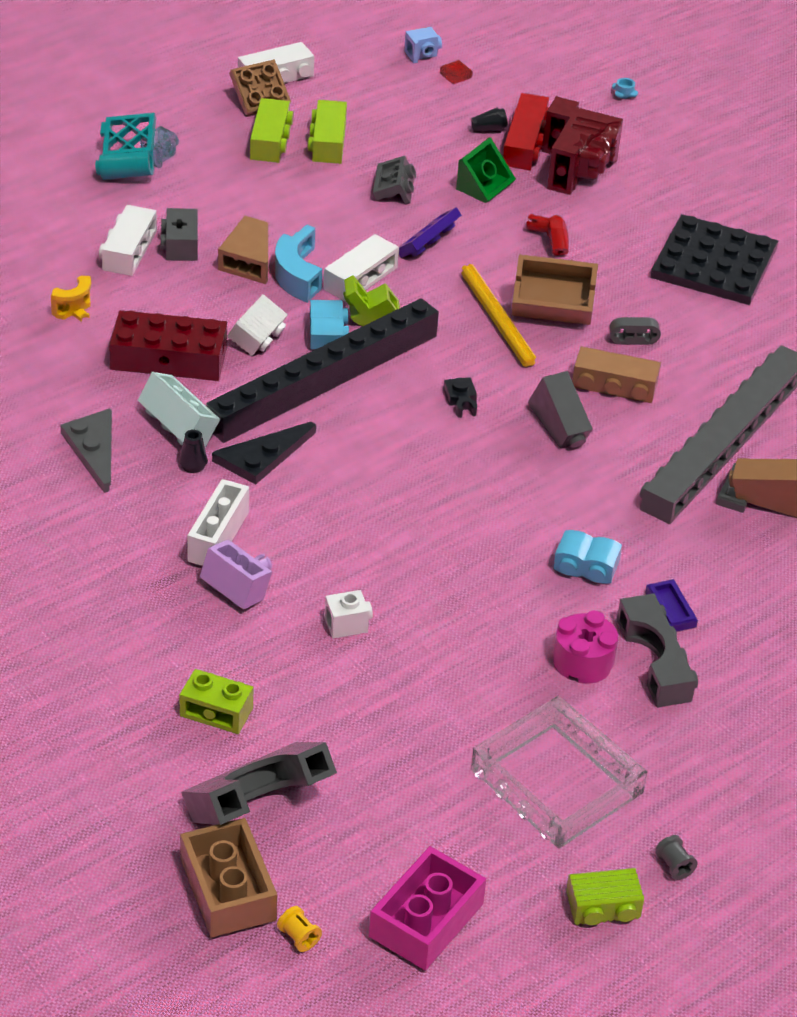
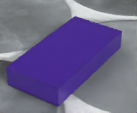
[645,579,698,632]

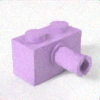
[200,540,272,610]

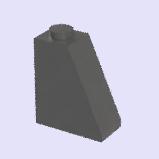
[528,371,593,448]

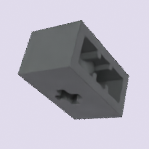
[161,208,198,261]

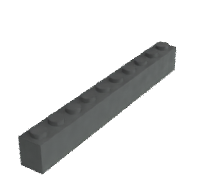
[640,345,797,524]

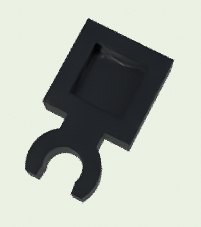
[443,377,477,418]

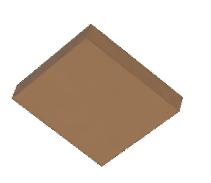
[229,59,291,116]

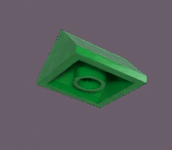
[456,137,516,203]

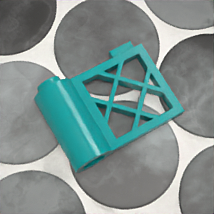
[95,112,156,180]

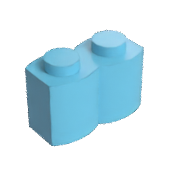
[310,300,349,349]
[554,530,622,584]

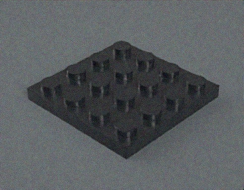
[650,214,779,305]

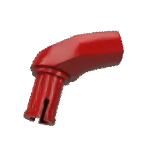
[526,214,569,256]

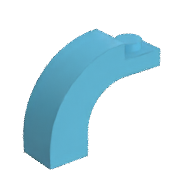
[275,225,322,303]

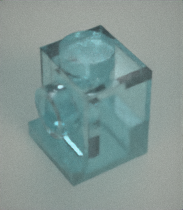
[140,126,179,168]

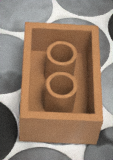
[180,818,278,938]

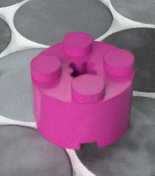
[553,610,618,684]

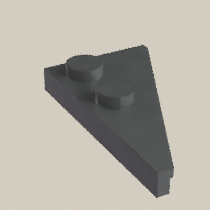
[60,408,112,493]

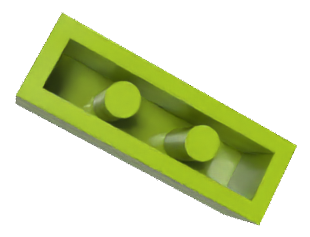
[250,98,294,163]
[308,100,347,164]

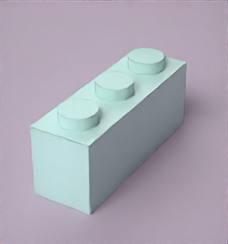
[137,372,220,448]

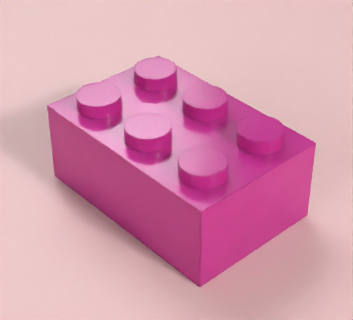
[369,846,487,971]

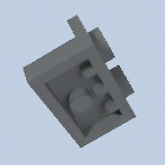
[373,156,416,204]

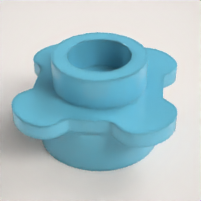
[612,78,638,99]

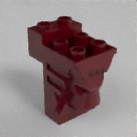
[542,96,623,195]

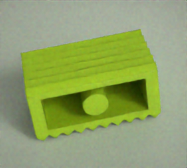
[566,868,644,925]

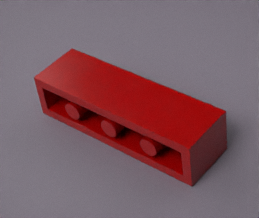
[503,93,550,171]

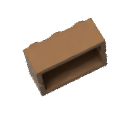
[511,254,598,325]

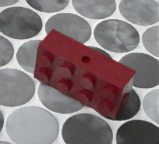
[109,310,227,381]

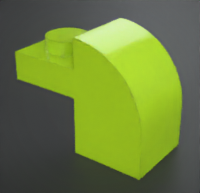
[343,275,400,326]

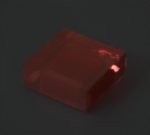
[440,60,473,85]

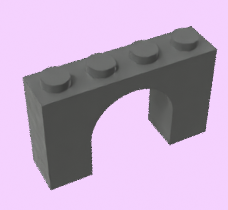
[181,742,337,825]

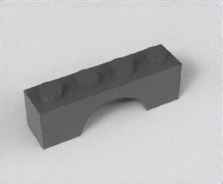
[617,593,698,708]

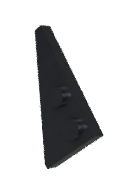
[212,421,316,485]

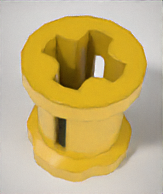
[277,905,322,952]

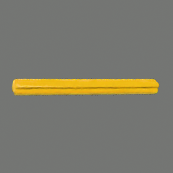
[461,264,536,368]

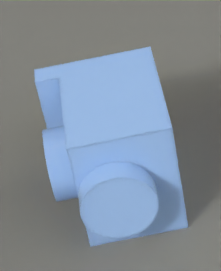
[404,27,442,63]

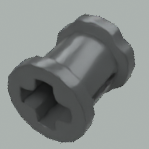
[655,835,698,880]

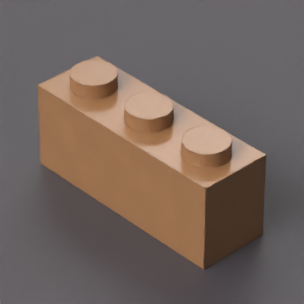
[572,346,661,403]

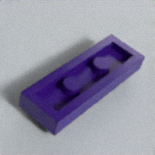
[399,207,462,258]

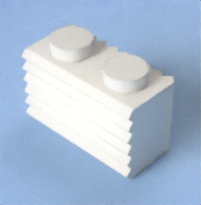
[227,294,288,356]

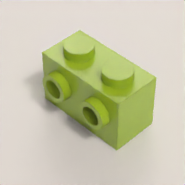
[179,669,254,735]

